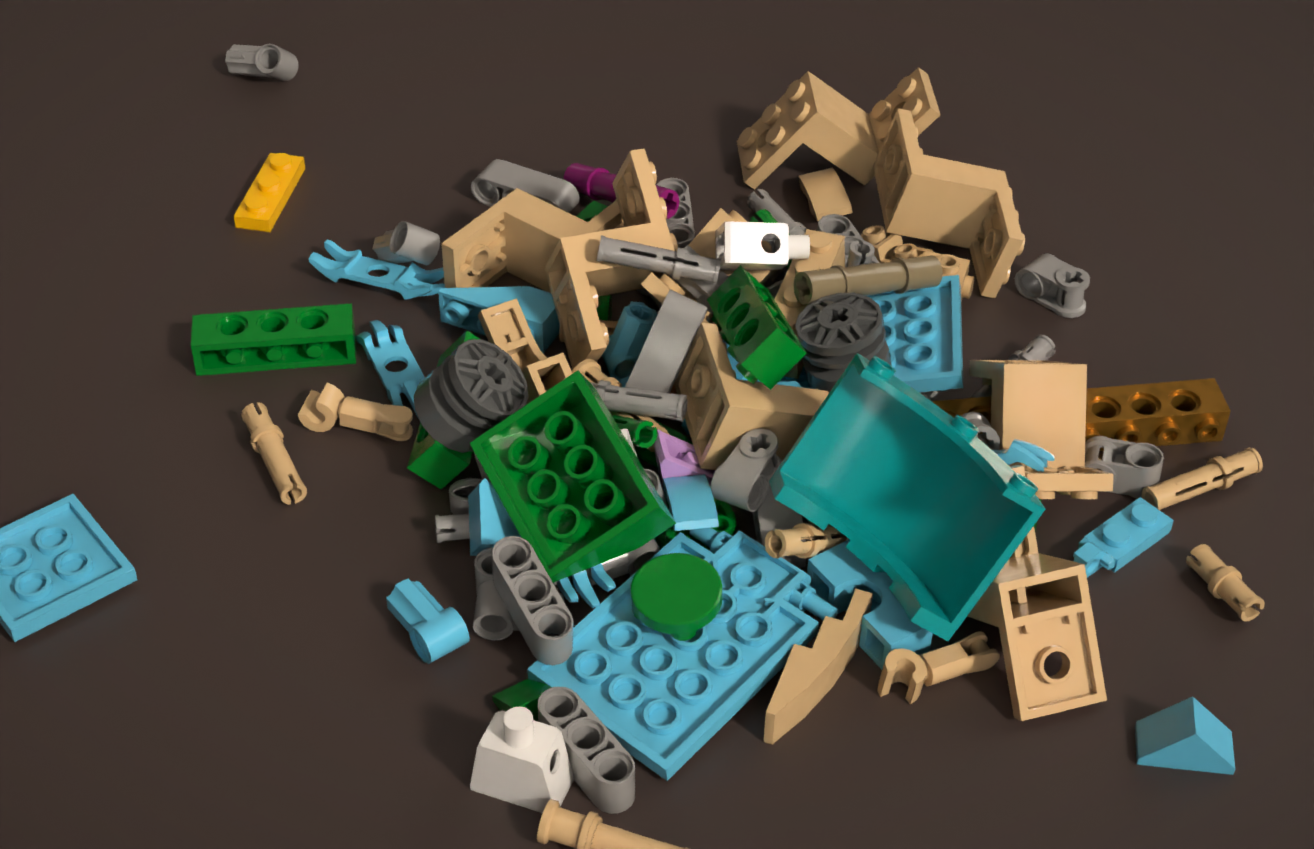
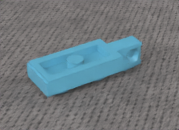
[1073,497,1174,578]

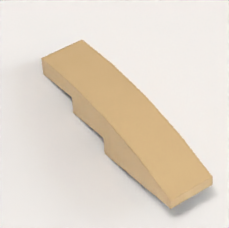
[764,589,873,745]

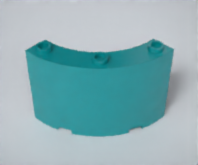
[769,353,1046,641]

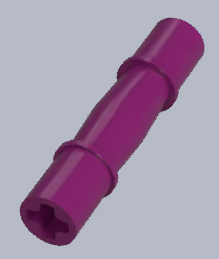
[564,163,679,219]

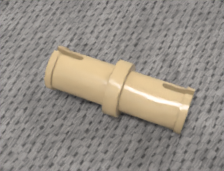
[1186,544,1265,622]

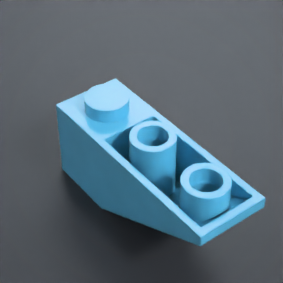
[438,286,560,354]

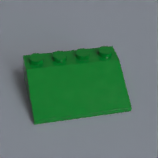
[470,370,676,583]

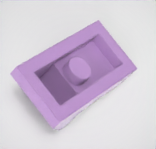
[654,429,716,492]

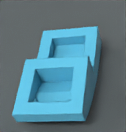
[663,474,719,531]

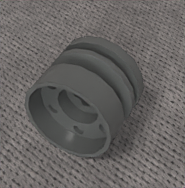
[795,293,892,393]
[414,339,529,453]

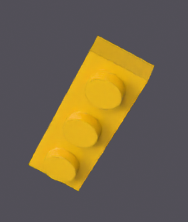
[234,153,305,232]

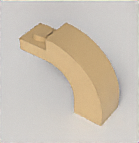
[478,298,572,405]

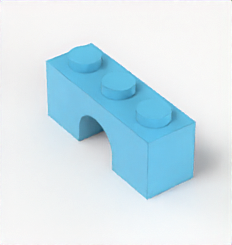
[807,539,933,670]

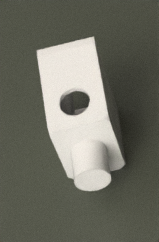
[716,222,810,270]
[470,707,574,813]

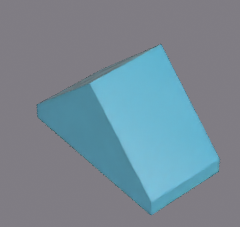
[468,478,521,556]
[1135,696,1235,775]

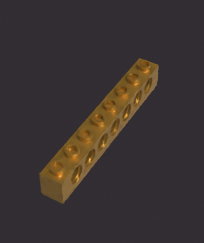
[932,378,1231,451]

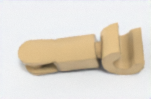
[298,382,413,441]
[877,631,1000,704]

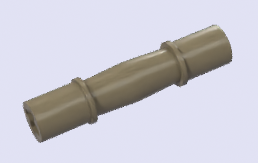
[794,255,943,305]

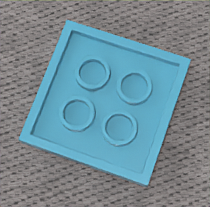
[0,494,137,642]

